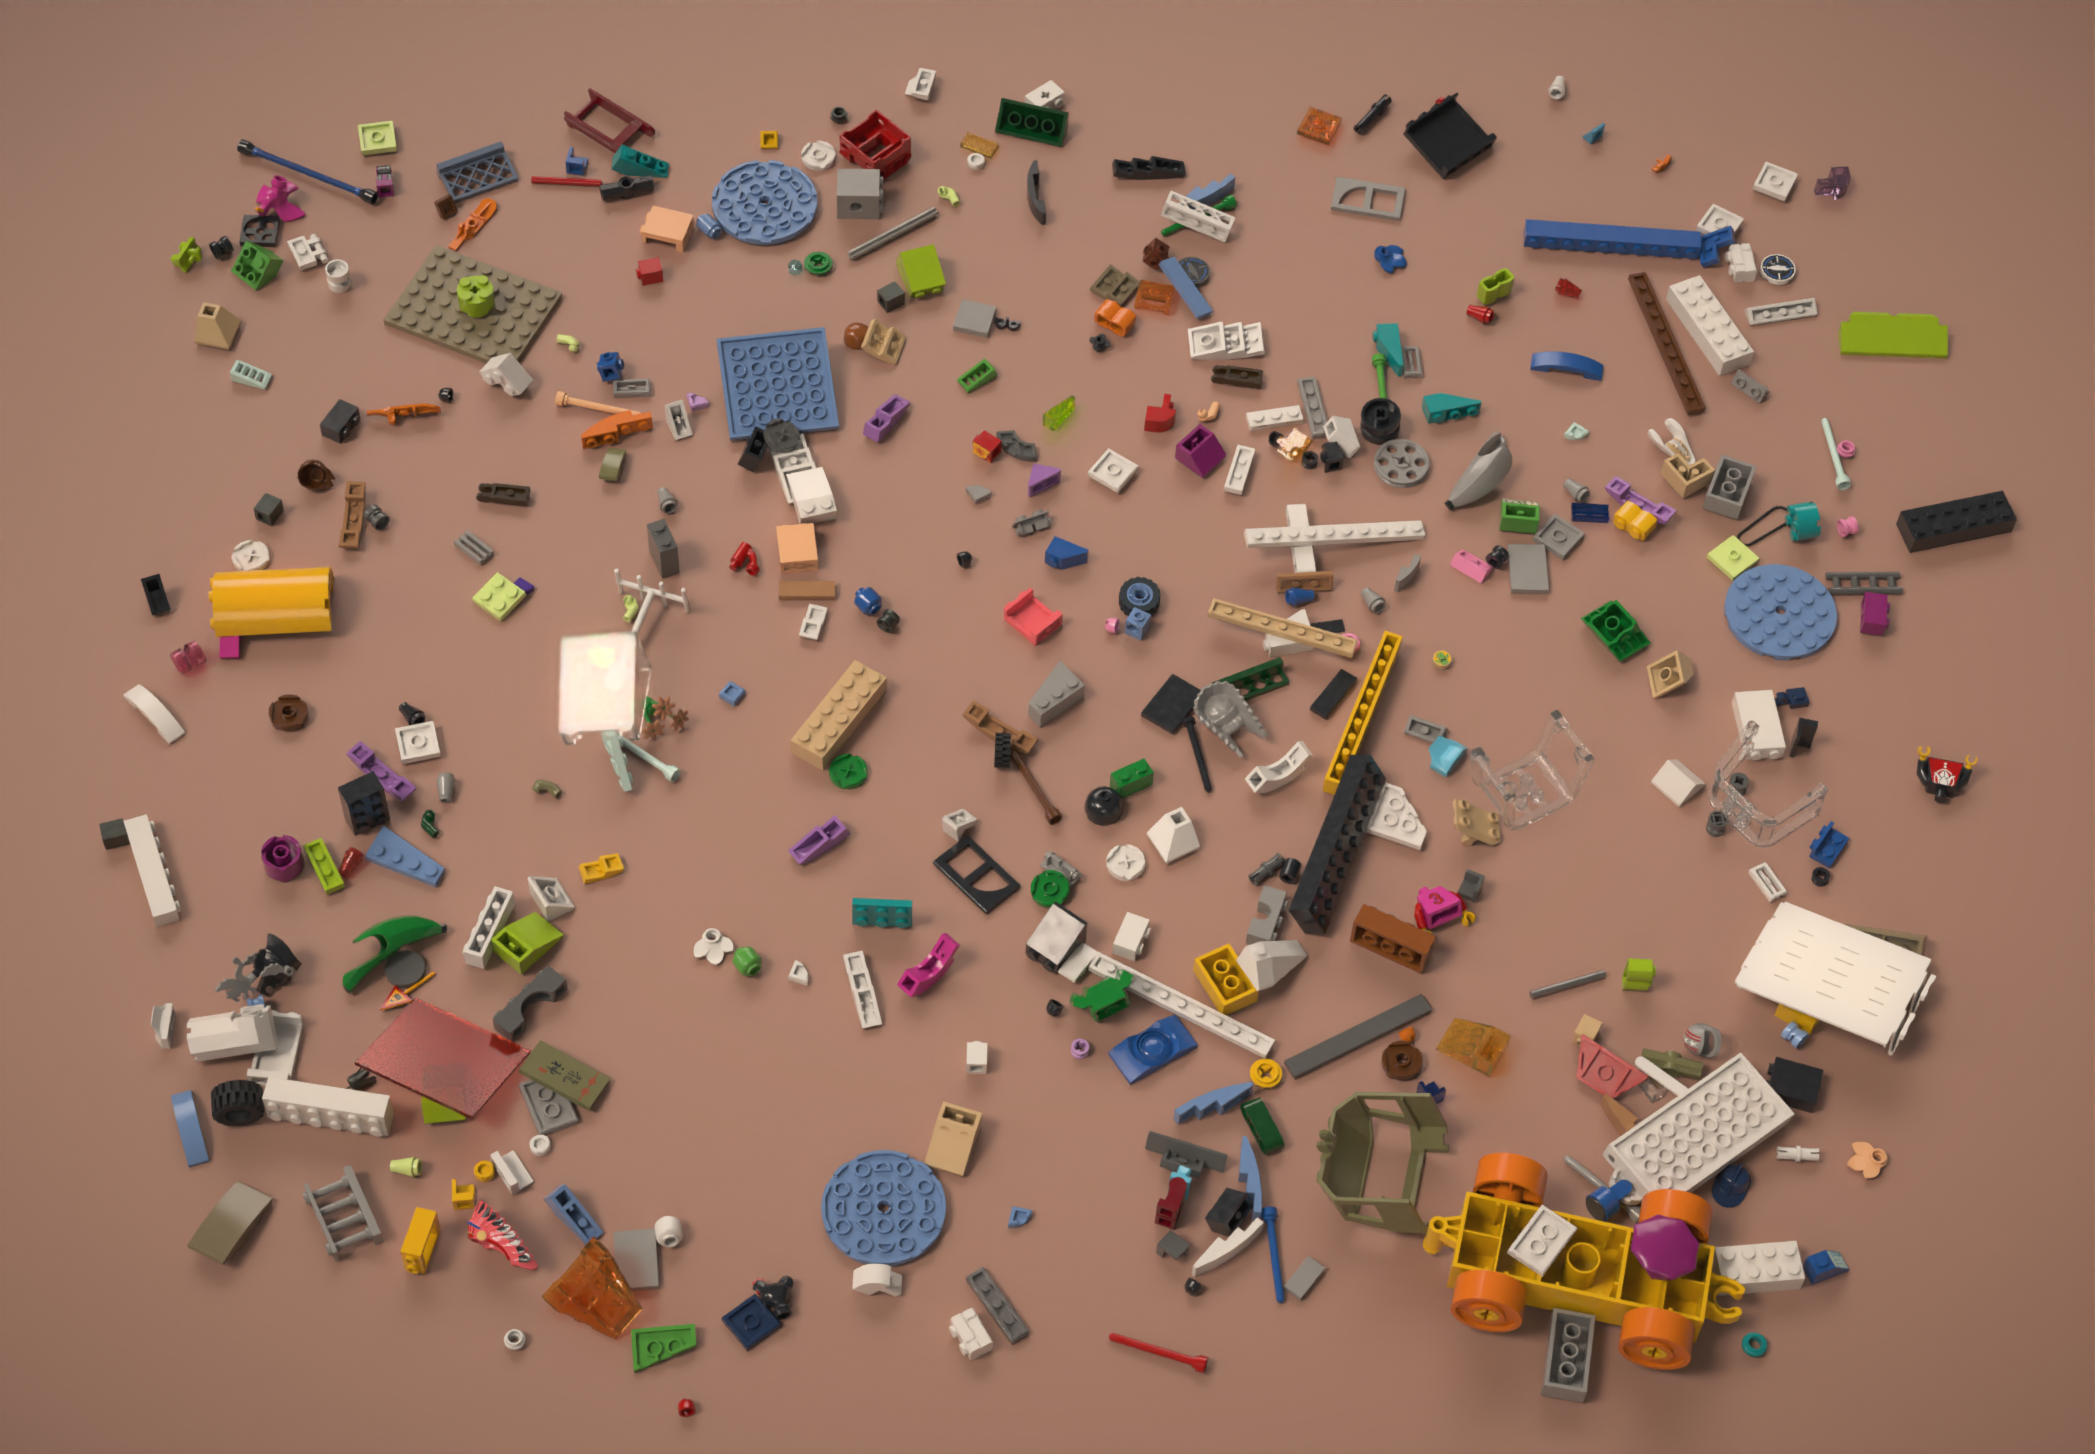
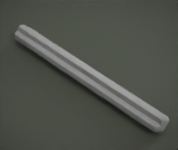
[847,207,938,260]

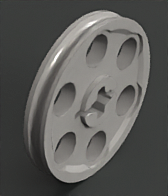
[1374,439,1429,488]

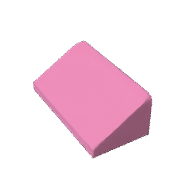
[1450,549,1493,583]

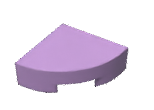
[686,393,709,411]

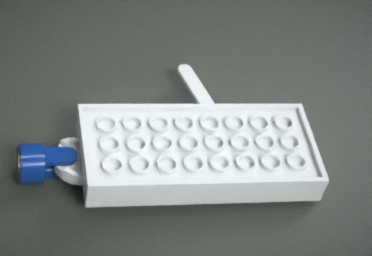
[1586,1052,1794,1222]

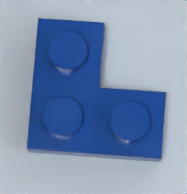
[1700,226,1735,268]

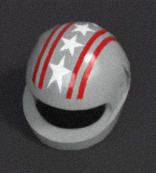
[1683,1023,1722,1058]

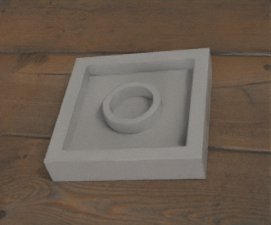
[953,299,996,338]
[1533,514,1585,560]

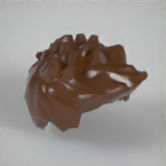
[297,459,335,491]

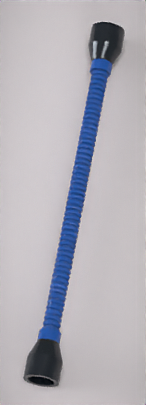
[237,139,378,205]

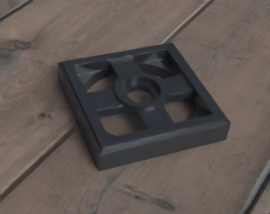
[239,215,280,247]

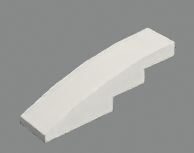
[843,951,882,1029]
[1192,1218,1264,1277]

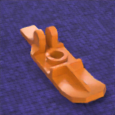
[448,198,497,251]
[367,403,441,425]

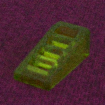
[1043,396,1075,431]

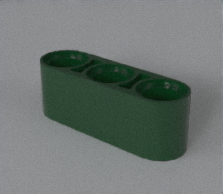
[1240,1097,1285,1155]

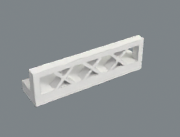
[1160,191,1235,242]

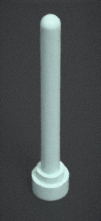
[1821,418,1851,490]
[614,731,681,782]

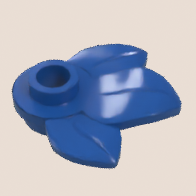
[1374,245,1407,273]

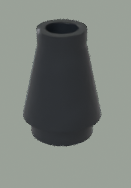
[399,702,425,726]

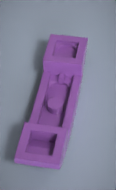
[1605,476,1677,524]
[346,741,416,802]

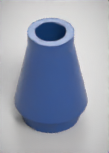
[1285,587,1314,606]

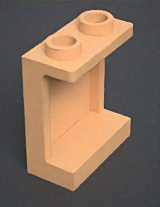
[640,206,694,252]
[776,523,818,573]

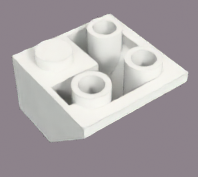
[1147,807,1200,864]

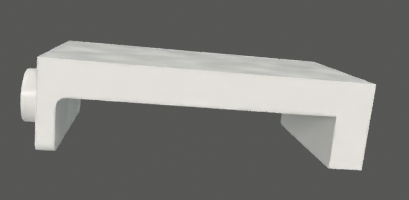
[246,1010,304,1087]

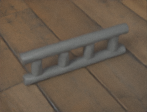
[1825,572,1903,595]

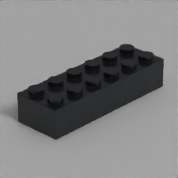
[1896,490,2017,553]

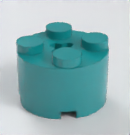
[1785,501,1821,541]

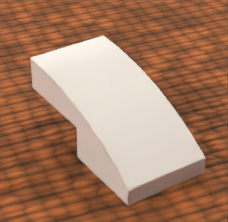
[799,604,828,640]
[1058,943,1098,983]

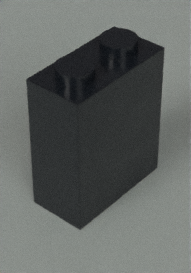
[1765,1057,1823,1113]

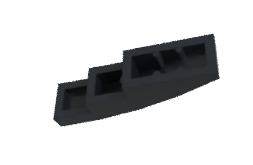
[1112,156,1186,180]

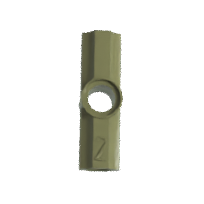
[1641,1048,1703,1080]

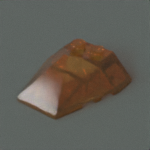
[541,1236,642,1340]

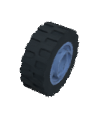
[1119,577,1161,616]

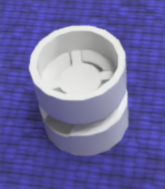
[325,259,351,293]

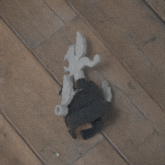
[215,933,302,1002]

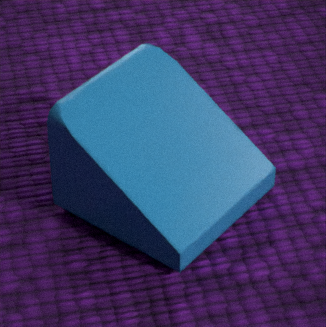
[1583,123,1605,144]

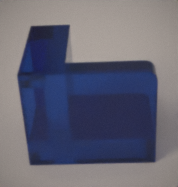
[1416,1081,1446,1104]

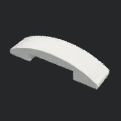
[123,684,185,745]

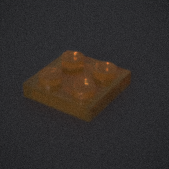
[1297,106,1342,146]

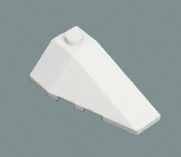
[1236,940,1308,991]

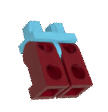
[1155,1165,1192,1230]

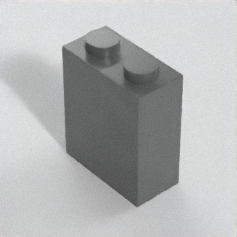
[647,519,680,579]

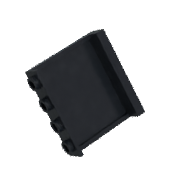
[1403,93,1497,179]

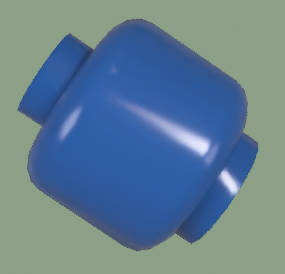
[854,587,882,615]

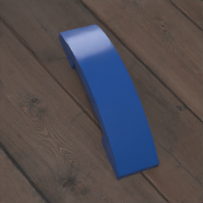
[1530,351,1604,381]

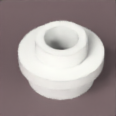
[504,1329,526,1350]

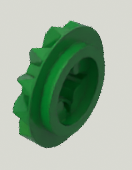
[804,252,832,276]

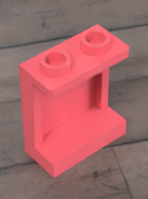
[1004,588,1063,646]

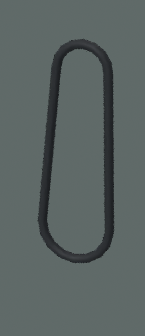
[1736,506,1788,546]

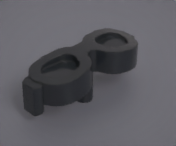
[994,317,1021,331]

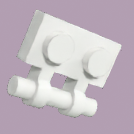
[287,234,329,271]

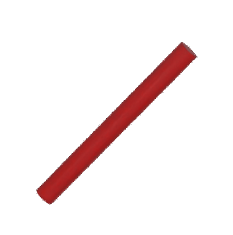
[531,176,602,186]

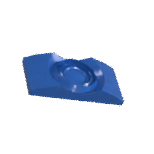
[1108,1015,1198,1085]

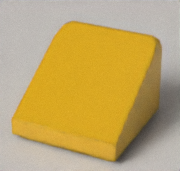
[760,131,778,149]

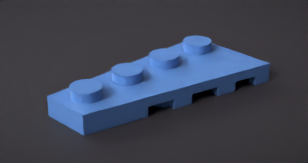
[365,825,445,888]

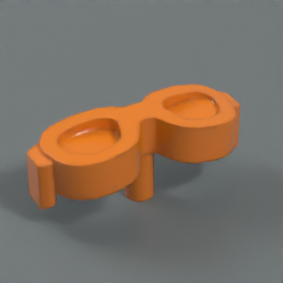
[1652,154,1672,173]

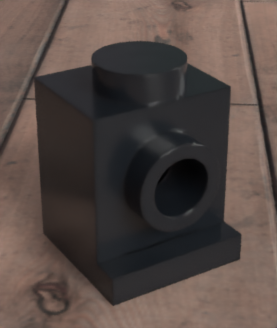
[1320,441,1344,473]

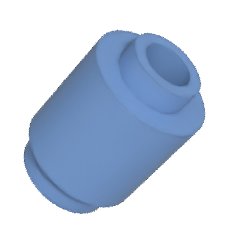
[696,214,722,239]

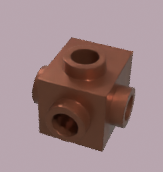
[1142,238,1170,270]

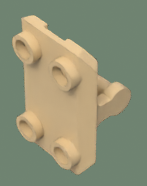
[1453,799,1501,846]

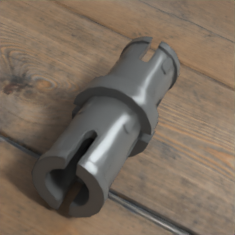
[1248,853,1285,885]

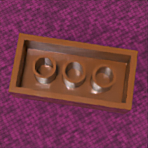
[1350,904,1436,974]

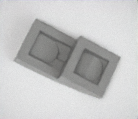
[1394,554,1421,592]

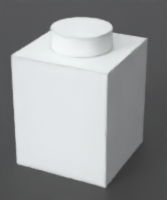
[966,1041,987,1074]

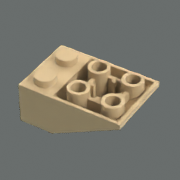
[924,1101,982,1177]

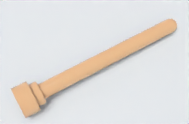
[555,391,641,415]

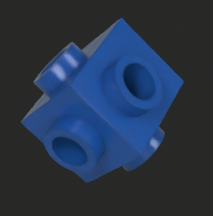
[597,352,624,382]

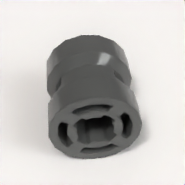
[364,504,390,530]
[1706,810,1728,837]

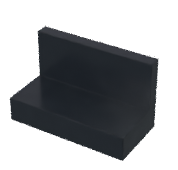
[1789,717,1818,758]

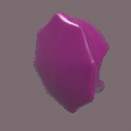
[1631,1214,1699,1281]

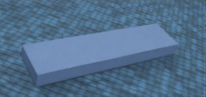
[1159,257,1213,319]

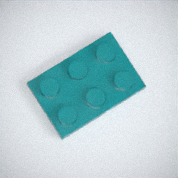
[852,898,912,928]

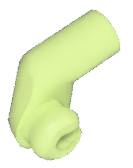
[937,186,960,207]
[557,334,580,352]
[623,595,639,623]

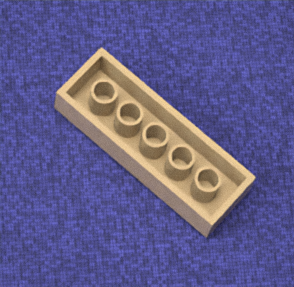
[790,660,887,770]

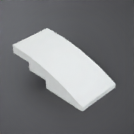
[1188,322,1265,360]
[768,434,816,504]

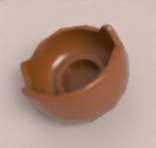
[843,322,868,349]

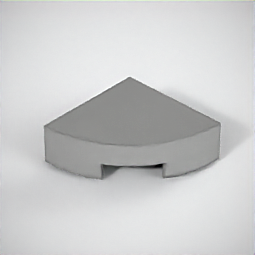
[966,485,991,504]

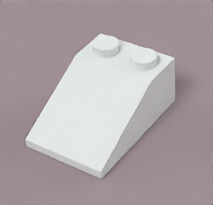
[786,467,837,524]

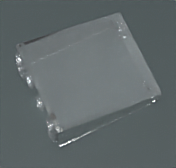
[559,631,652,745]

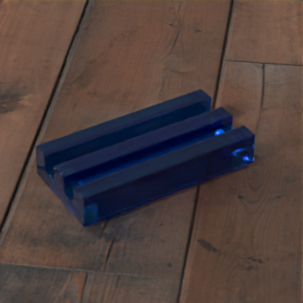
[1571,503,1609,523]

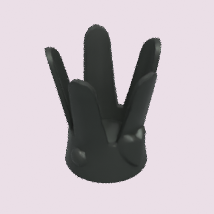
[346,1063,376,1091]

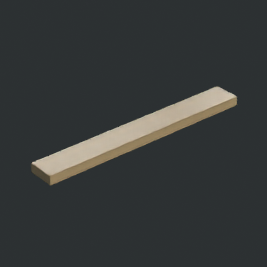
[1207,598,1358,658]

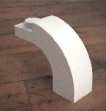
[1245,741,1313,793]

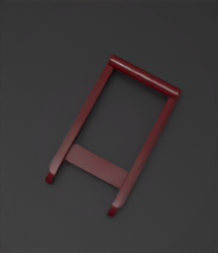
[564,88,655,153]

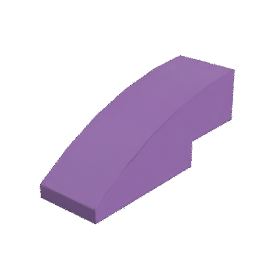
[863,394,910,443]
[788,815,851,865]

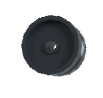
[1360,398,1401,445]

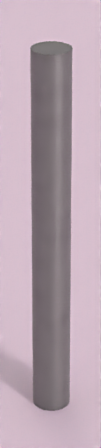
[1530,970,1606,999]

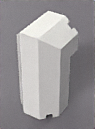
[187,1004,279,1062]

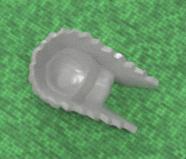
[1193,681,1268,758]

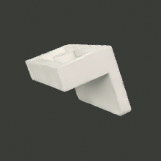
[490,1151,533,1195]

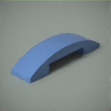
[171,1090,209,1168]

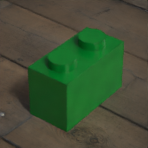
[1110,758,1154,798]

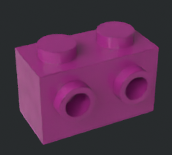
[1860,592,1890,636]

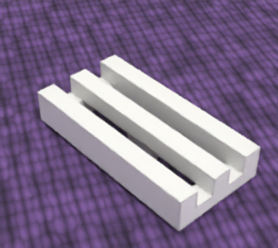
[1748,862,1787,903]

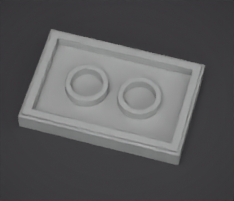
[1507,544,1549,594]
[518,1079,579,1136]
[613,1228,659,1292]

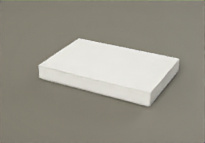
[1507,1205,1577,1277]

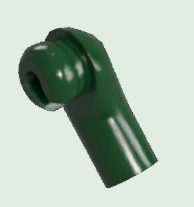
[421,809,439,838]

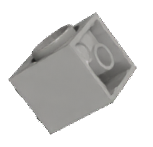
[837,169,883,219]

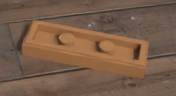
[1276,571,1333,593]
[779,581,835,600]

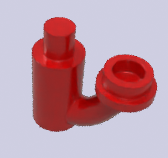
[729,542,760,576]

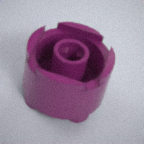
[261,835,304,883]

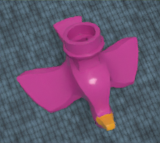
[255,175,305,222]

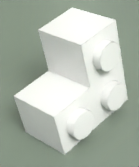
[479,353,533,397]

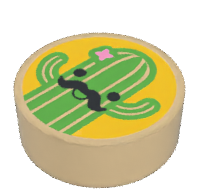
[1432,650,1452,670]

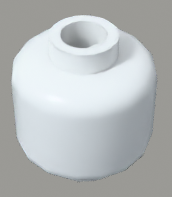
[654,1216,683,1247]

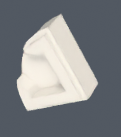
[788,960,808,986]

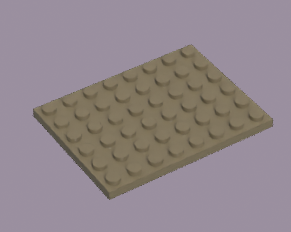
[383,245,562,363]

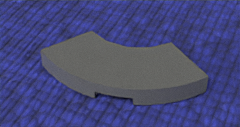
[996,430,1037,462]

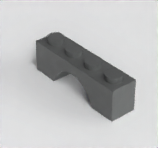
[492,966,568,1043]

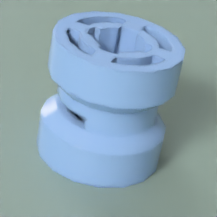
[1781,1021,1809,1049]

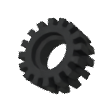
[994,733,1011,768]

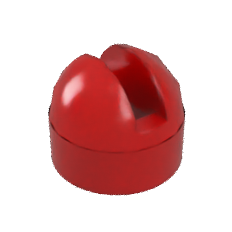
[678,1398,696,1417]

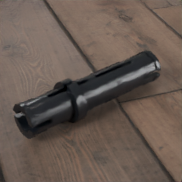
[1354,94,1392,135]

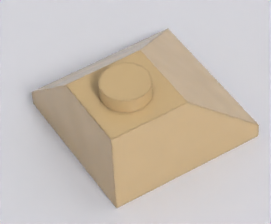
[1646,650,1694,699]

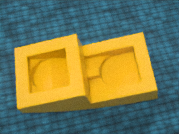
[578,853,624,884]

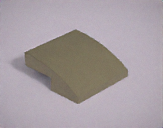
[1089,264,1140,306]

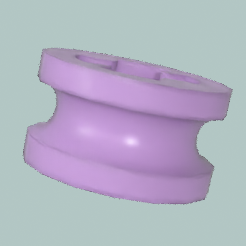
[1071,1038,1089,1059]

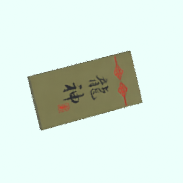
[519,1040,610,1111]

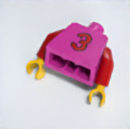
[1414,886,1475,934]

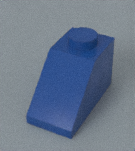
[1045,536,1088,570]

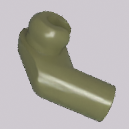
[532,779,562,799]

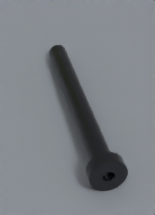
[1182,716,1212,793]

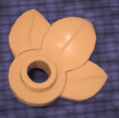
[1847,1142,1888,1179]

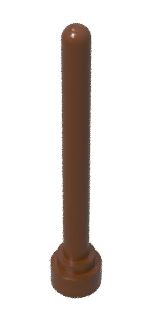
[1010,750,1063,825]

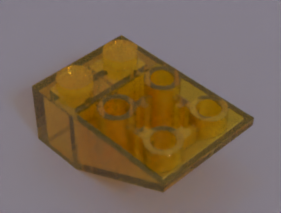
[1436,1018,1511,1077]

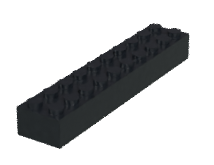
[1289,755,1386,934]

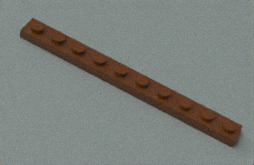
[1628,272,1706,415]

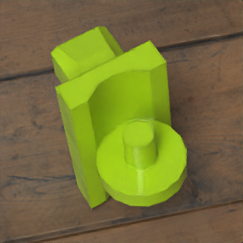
[170,237,202,273]

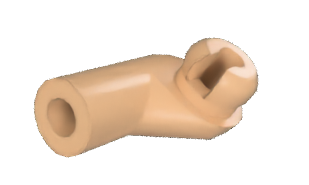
[1197,402,1220,422]

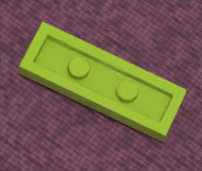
[303,838,345,895]

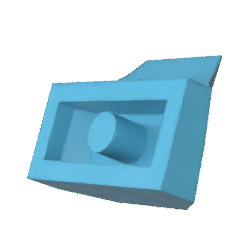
[1428,735,1467,777]

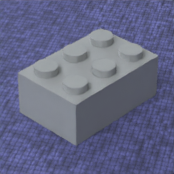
[1702,455,1757,520]

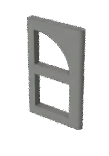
[1331,177,1406,221]

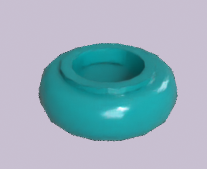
[1741,1332,1768,1357]

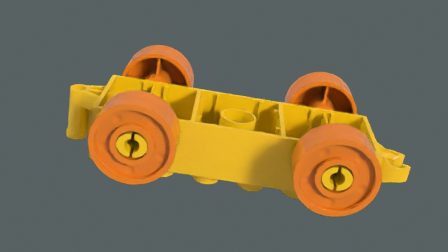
[1423,1153,1745,1370]

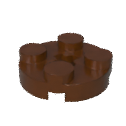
[269,694,308,731]
[1381,1041,1422,1080]

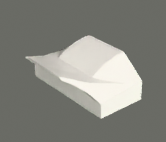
[905,68,936,100]
[150,1003,176,1049]

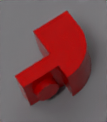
[1144,393,1176,433]

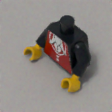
[1916,746,1977,803]

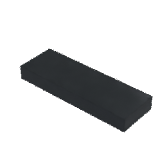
[1310,669,1357,720]

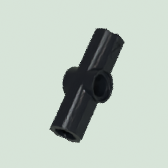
[599,175,654,200]

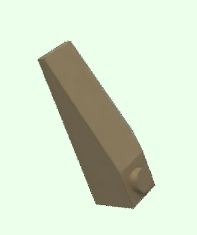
[1845,924,1927,956]

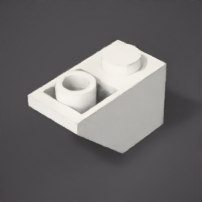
[1323,416,1360,458]

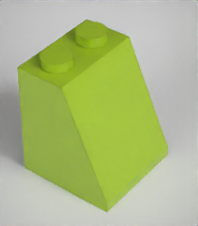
[896,244,946,298]

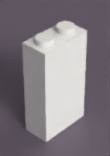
[1732,690,1786,760]

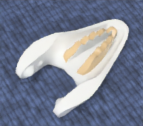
[1647,418,1695,465]

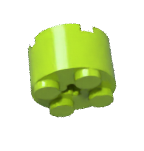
[457,275,495,317]

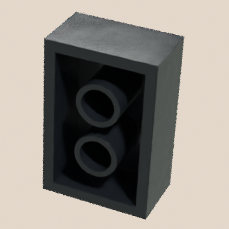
[338,771,390,836]

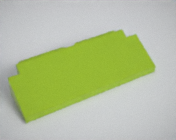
[1838,312,1948,359]

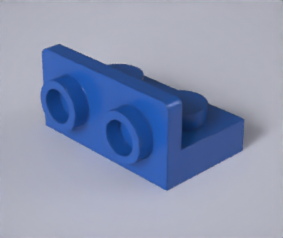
[1809,821,1849,869]

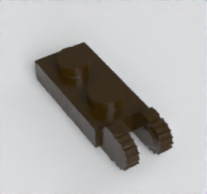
[1211,365,1263,389]
[476,483,531,506]

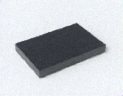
[1141,674,1200,734]

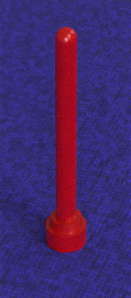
[1109,1333,1208,1374]

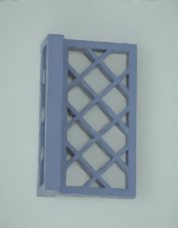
[436,141,518,203]

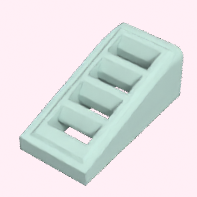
[230,360,273,390]

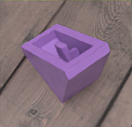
[1028,464,1061,497]

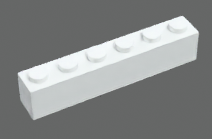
[124,814,181,927]

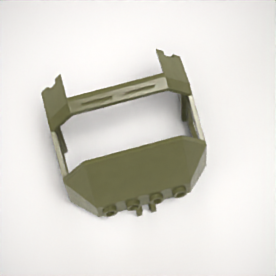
[1316,1092,1449,1233]

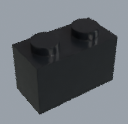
[320,399,361,444]
[738,426,768,472]
[1205,1188,1253,1237]

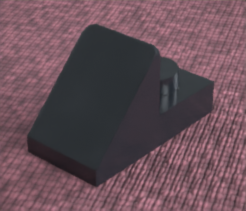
[141,574,171,615]

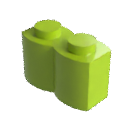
[1476,268,1515,305]
[1622,958,1656,991]

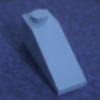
[543,1184,604,1246]

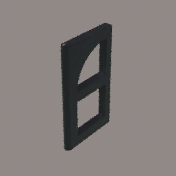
[933,835,1020,914]

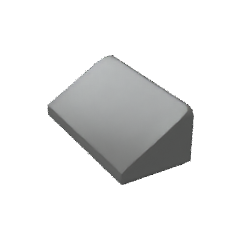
[1404,715,1447,743]

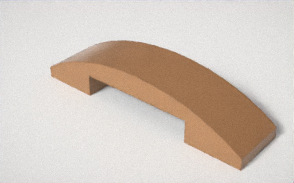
[339,481,366,548]
[963,700,1038,754]

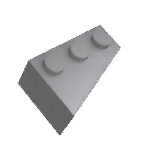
[1028,661,1085,727]

